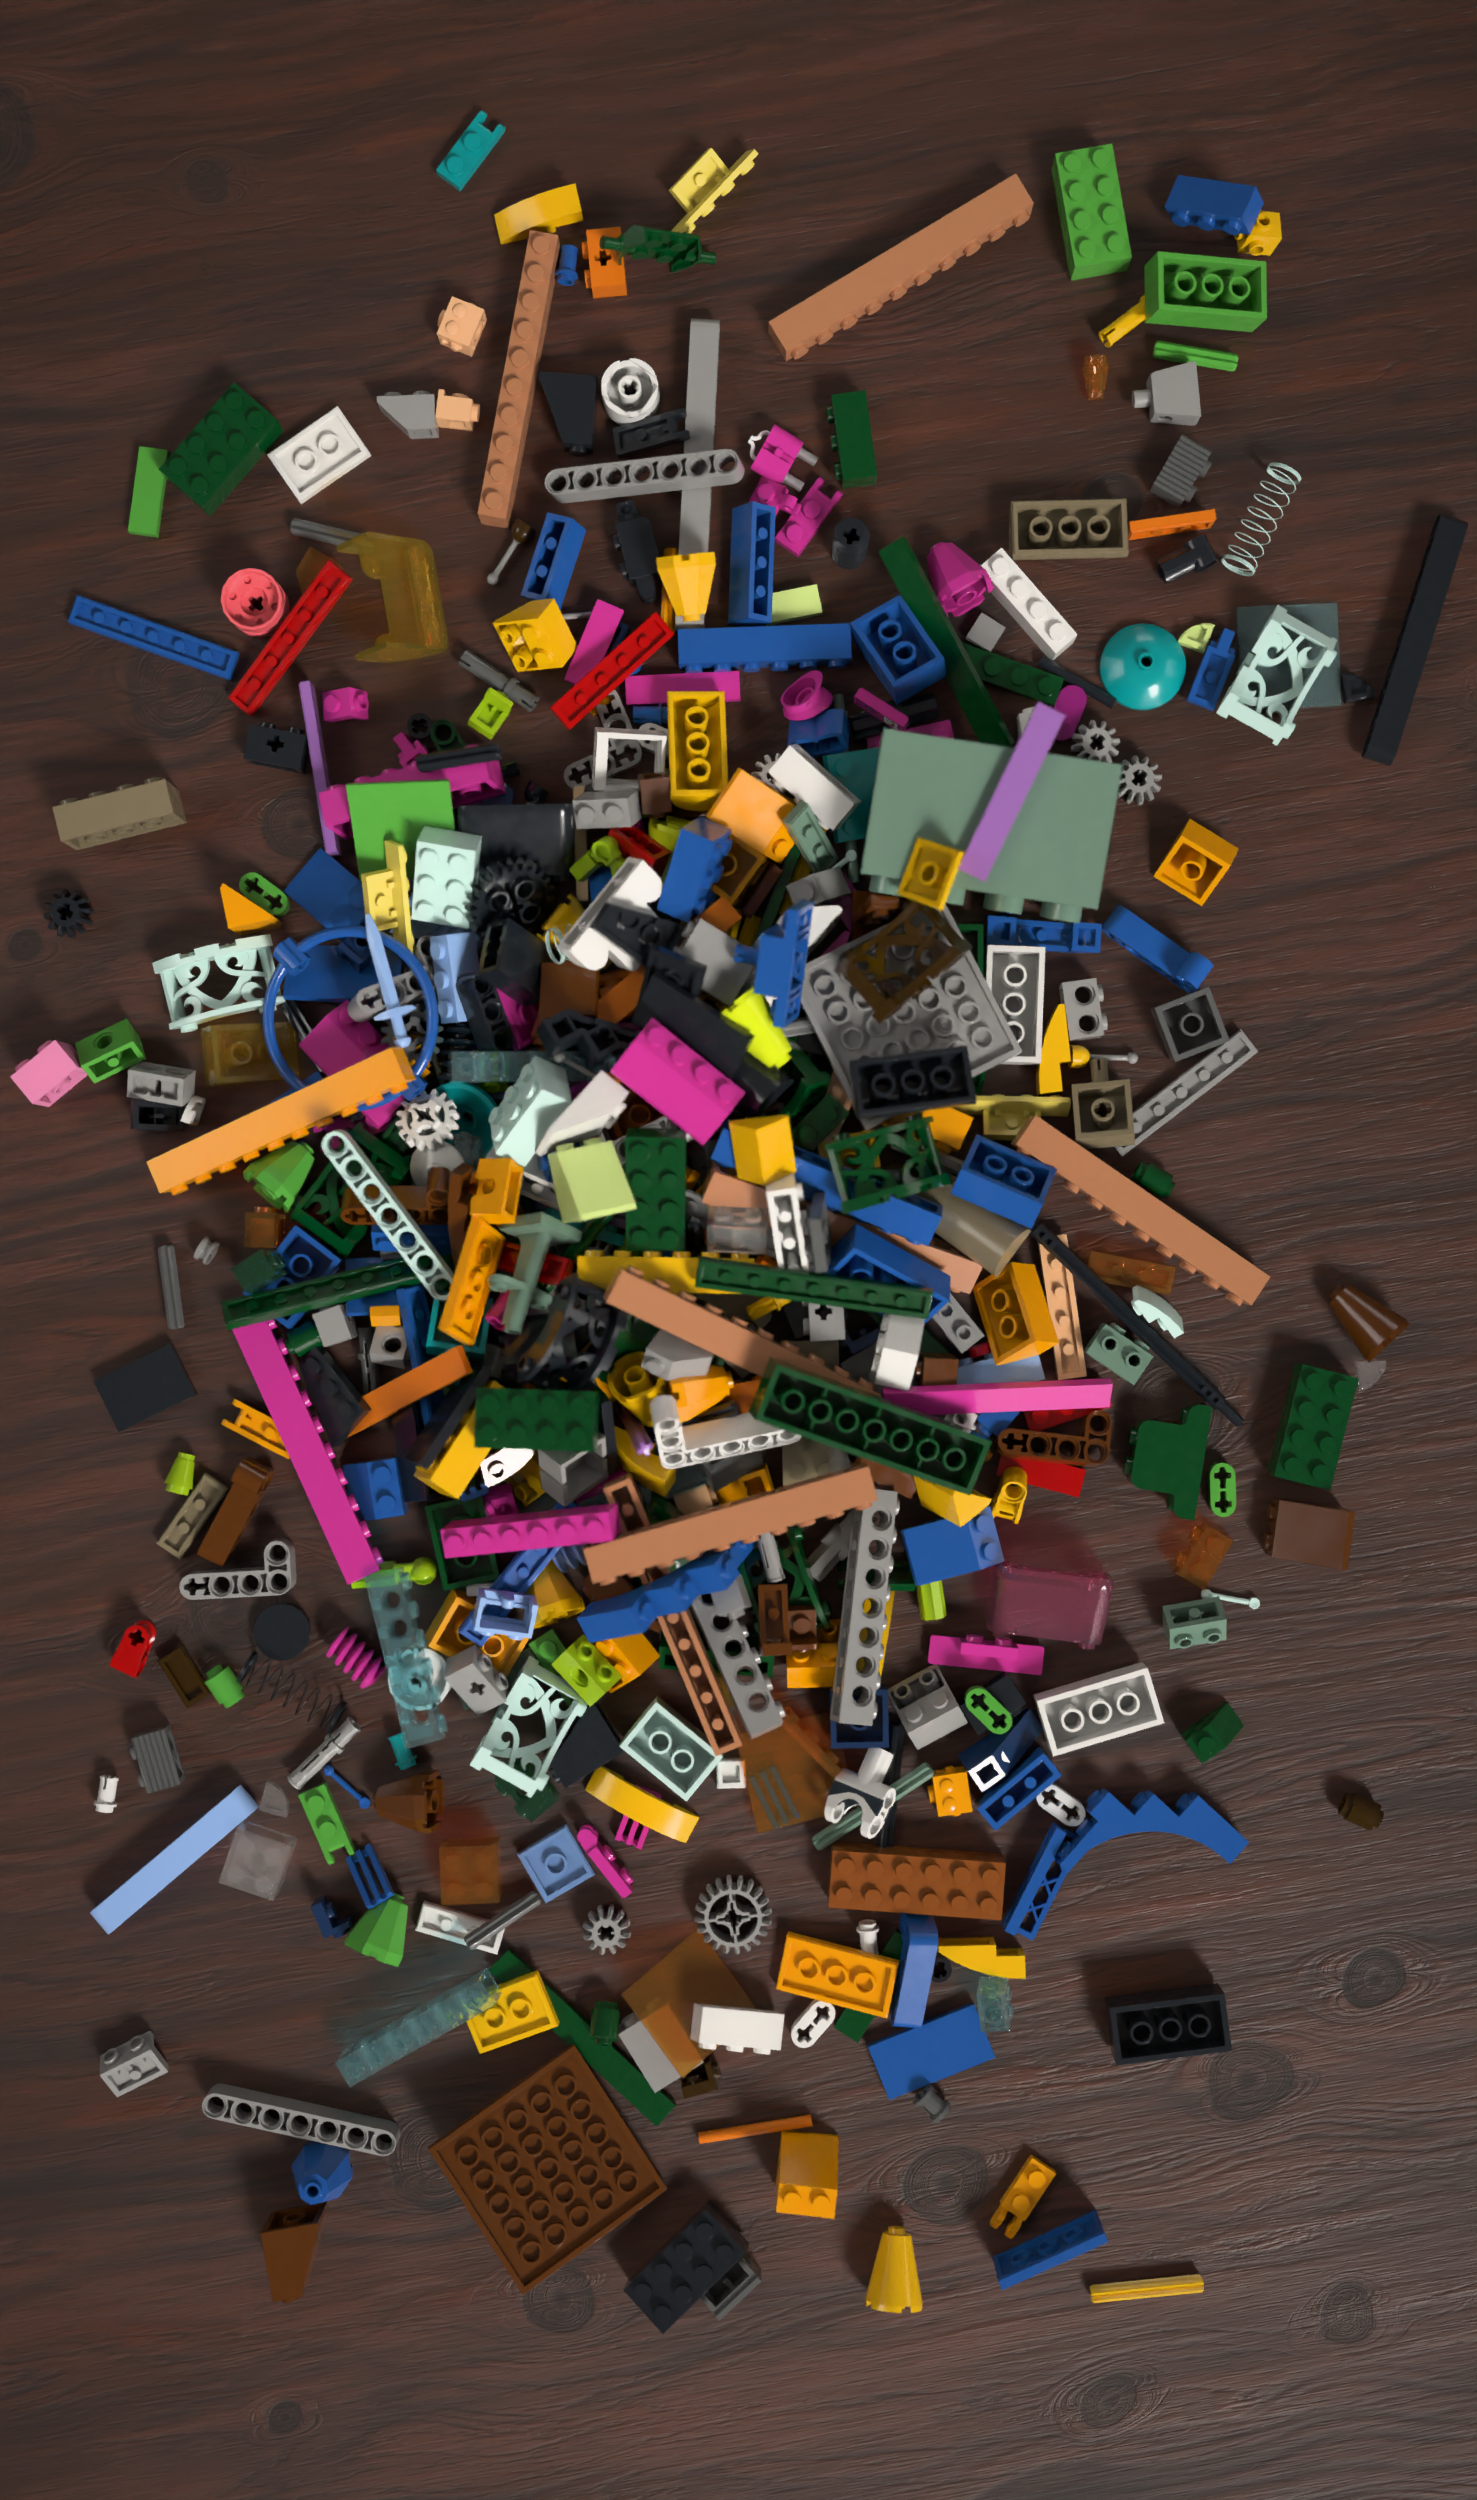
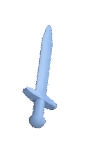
[365,913,416,1048]

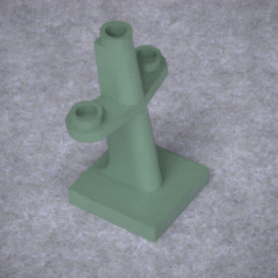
[487,1212,582,1335]

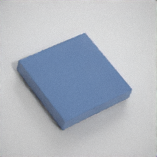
[517,1823,596,1903]

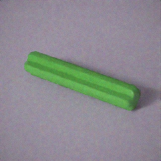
[1153,340,1238,371]

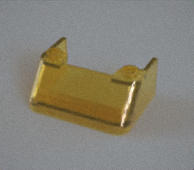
[336,531,448,663]

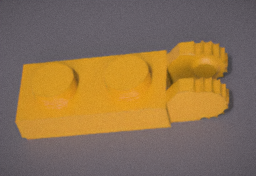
[990,2155,1056,2239]

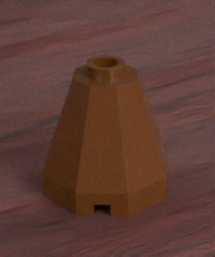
[372,1770,445,1833]

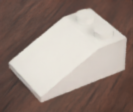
[535,1070,629,1156]

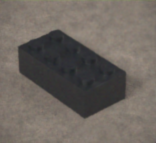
[1105,1983,1232,2066]
[623,2200,749,2334]

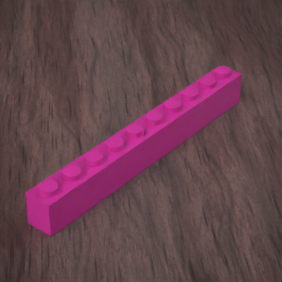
[232,1319,384,1585]

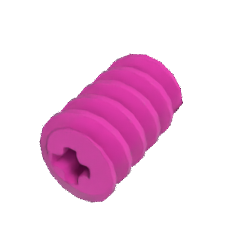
[326,1626,390,1689]

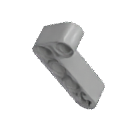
[347,935,437,1023]
[179,1537,297,1600]

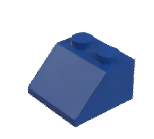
[343,1456,409,1521]

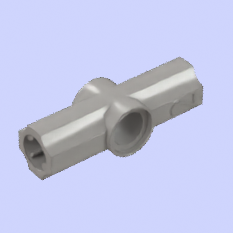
[807,1509,878,1582]

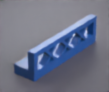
[1002,1821,1077,1941]

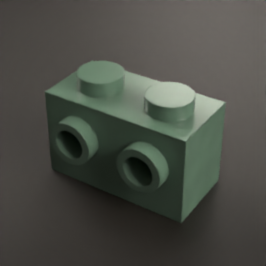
[1083,1322,1154,1385]
[1162,1596,1227,1650]

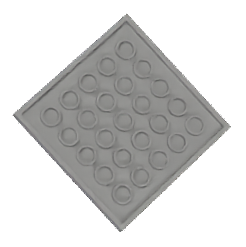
[801,904,1022,1131]

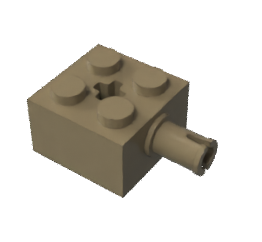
[1071,1058,1135,1149]

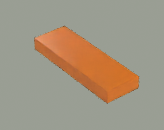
[1128,509,1216,541]

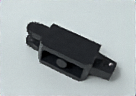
[612,500,660,605]

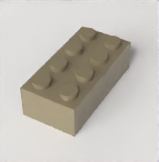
[52,777,187,850]

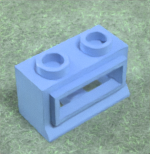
[472,1587,538,1640]

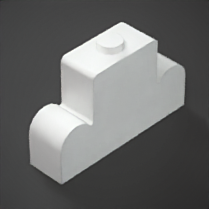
[556,857,663,972]

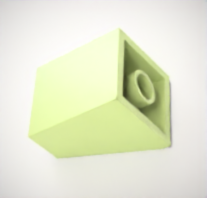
[547,1137,637,1224]

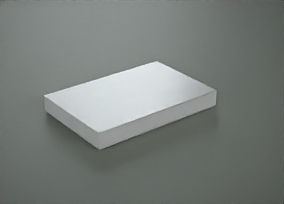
[267,406,371,504]

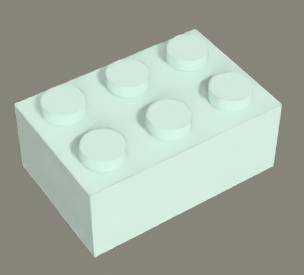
[411,826,482,929]
[489,1055,572,1166]
[619,1695,723,1802]

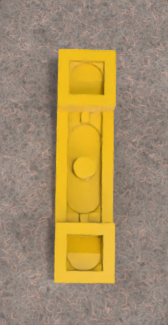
[585,1766,699,1843]

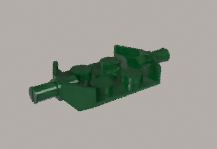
[599,225,717,273]

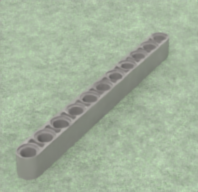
[675,318,720,631]

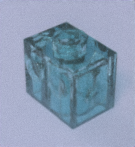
[976,1977,1014,2032]

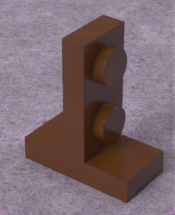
[851,890,900,941]
[757,1584,793,1656]

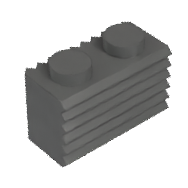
[1150,434,1212,508]
[129,1724,186,1794]

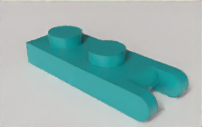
[436,110,506,191]

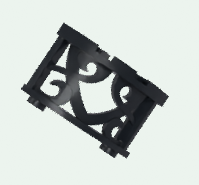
[517,1273,629,1392]

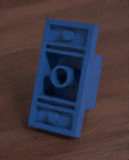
[734,899,814,1028]

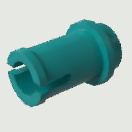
[388,1731,417,1770]

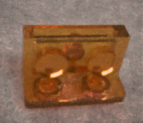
[1173,1522,1234,1590]

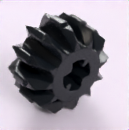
[43,889,94,938]

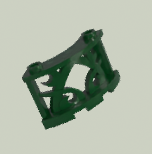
[723,1036,832,1131]
[824,1112,952,1214]
[289,1122,411,1260]
[737,1524,833,1636]

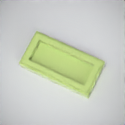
[766,584,822,626]

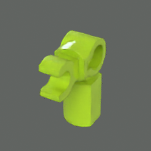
[570,836,627,882]

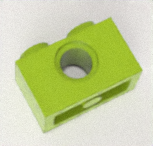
[551,1634,622,1707]

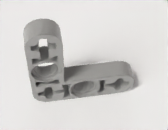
[564,690,642,790]

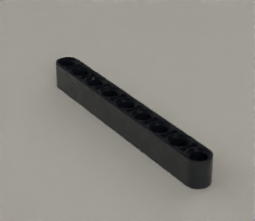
[1362,513,1468,766]

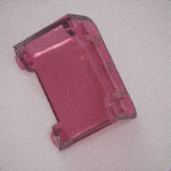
[986,1561,1114,1649]

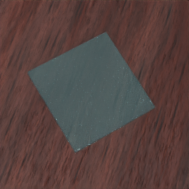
[1236,603,1341,710]

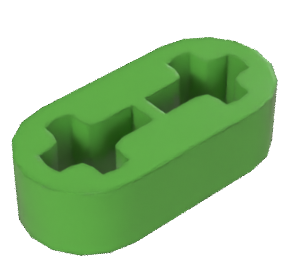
[239,872,290,917]
[1207,1462,1236,1517]
[964,1685,1012,1734]

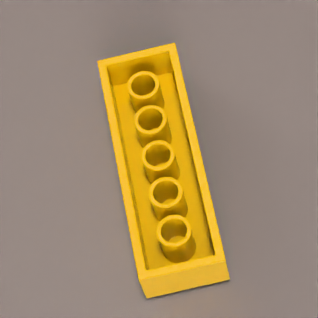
[577,1250,755,1294]

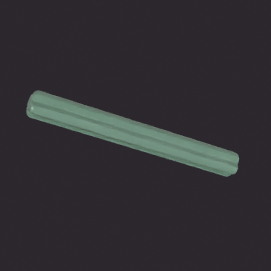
[812,1762,934,1851]

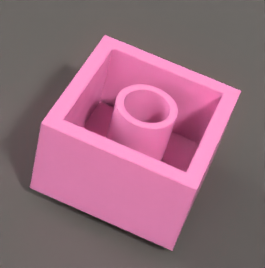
[11,1040,87,1107]

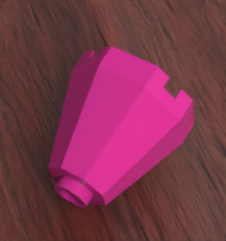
[927,542,994,617]

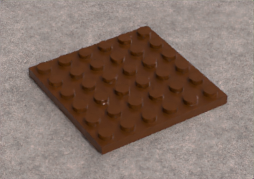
[428,2043,667,2295]

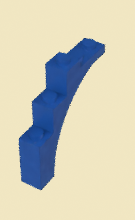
[577,1541,756,1643]
[1055,1787,1249,1873]

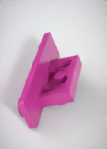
[928,1634,1044,1675]

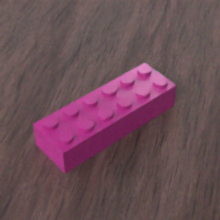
[318,744,506,840]

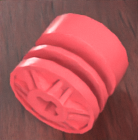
[221,568,290,638]

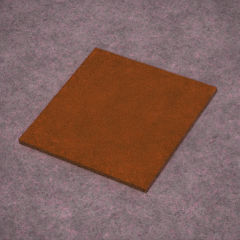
[738,1711,857,1833]
[621,1928,756,2078]

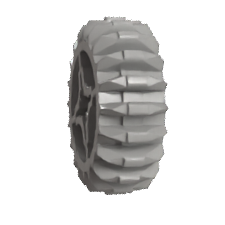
[695,1875,772,1955]

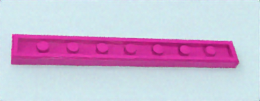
[882,1378,1113,1415]

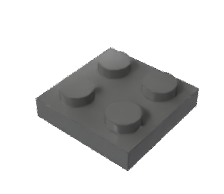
[804,1192,832,1273]

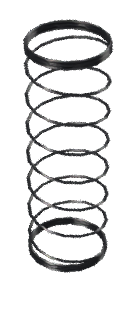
[237,1650,347,1734]

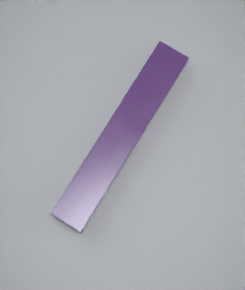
[299,681,342,857]
[958,702,1065,882]

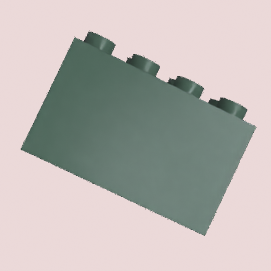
[859,729,1122,923]

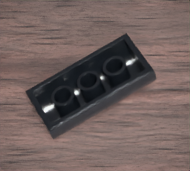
[704,1001,794,1119]
[849,1045,977,1120]

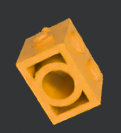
[927,1766,973,1817]

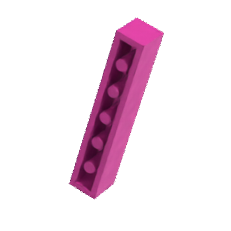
[440,1503,622,1558]

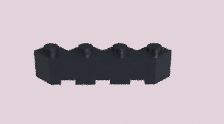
[536,1009,641,1069]

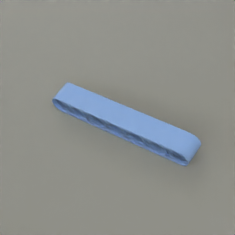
[90,1784,259,1935]

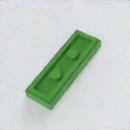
[128,446,170,538]

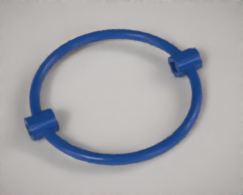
[262,925,439,1111]

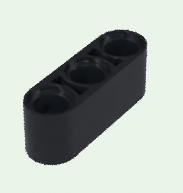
[456,972,514,1053]

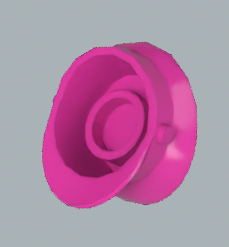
[780,671,833,721]

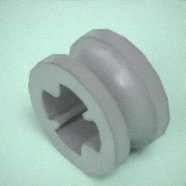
[194,1236,220,1265]

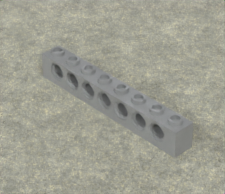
[830,1489,900,1726]

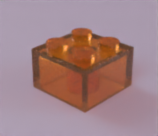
[439,1837,503,1905]

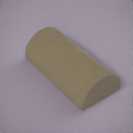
[1009,499,1129,560]
[915,1167,1031,1278]

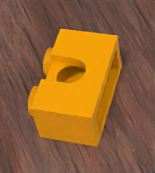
[470,1158,524,1224]

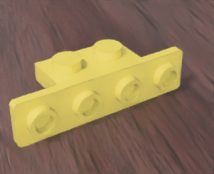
[668,148,758,233]
[361,840,415,953]
[954,1094,1071,1141]

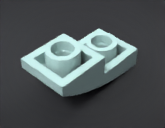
[1131,1285,1184,1338]

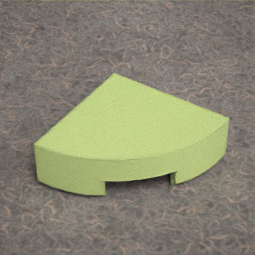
[1178,623,1215,654]

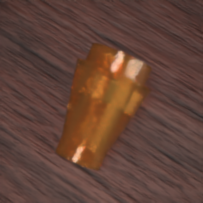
[1081,355,1110,400]

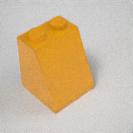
[775,2130,839,2219]

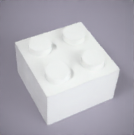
[871,1314,925,1391]

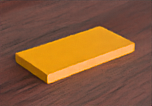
[438,1217,506,1347]
[776,1931,900,2018]

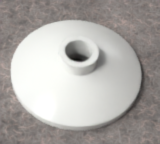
[410,1142,465,1186]

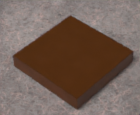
[539,961,600,1021]

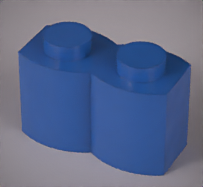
[787,709,850,758]

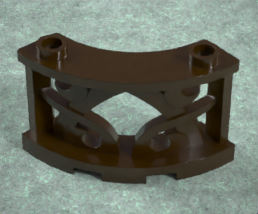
[834,899,972,1024]

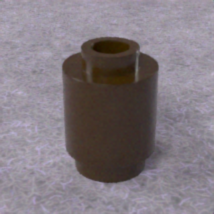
[1338,1793,1384,1831]

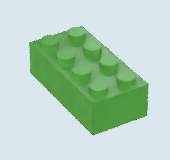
[1051,144,1132,281]
[1144,251,1267,332]

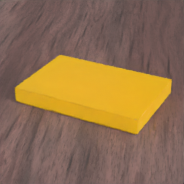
[458,1970,560,2054]

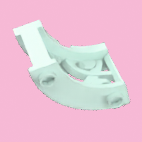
[1216,605,1337,746]
[152,934,286,1033]
[470,1656,588,1798]

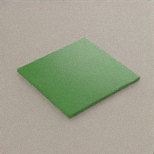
[346,779,456,881]

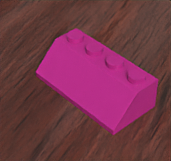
[299,1000,419,1129]
[610,1018,746,1146]

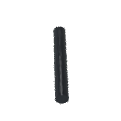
[1038,655,1117,709]

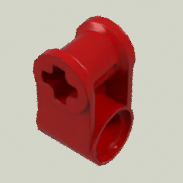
[110,1620,157,1679]

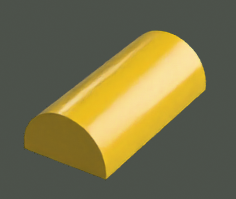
[667,691,728,811]

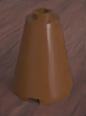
[1329,1284,1410,1363]

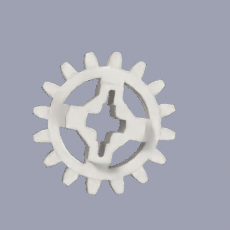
[395,1089,460,1152]

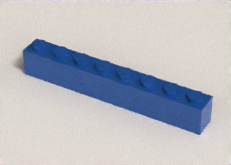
[711,1118,943,1246]

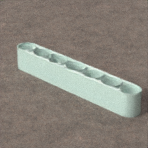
[322,1130,455,1301]

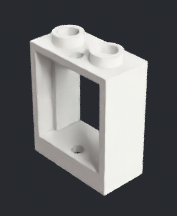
[591,727,669,791]

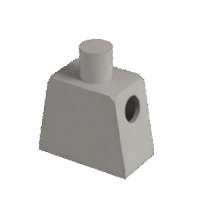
[1132,361,1201,426]

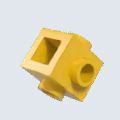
[1234,210,1282,256]

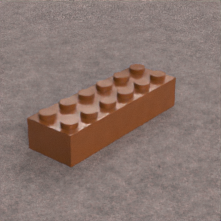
[828,1841,1006,1920]

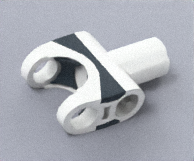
[824,1748,896,1839]

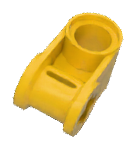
[990,1467,1027,1524]

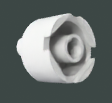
[601,358,660,426]

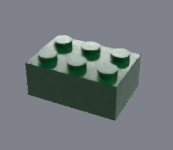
[425,1495,503,1591]

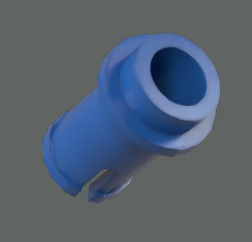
[555,244,578,286]
[633,703,668,726]

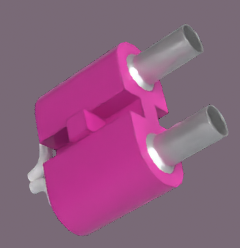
[748,424,818,492]

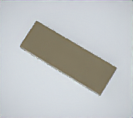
[156,1472,230,1560]

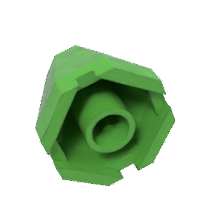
[243,1141,315,1214]
[344,1893,408,1967]

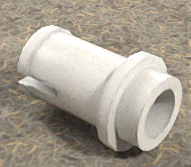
[94,1775,119,1813]
[856,1919,879,1955]

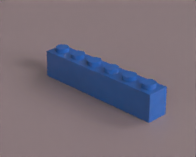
[678,623,852,673]

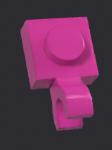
[749,477,802,517]

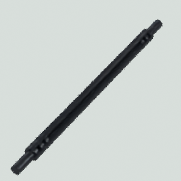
[1027,1220,1244,1427]

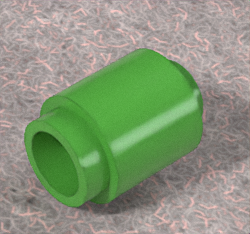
[204,1664,245,1709]

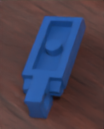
[1186,628,1236,711]

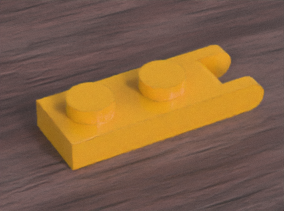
[221,1398,290,1459]

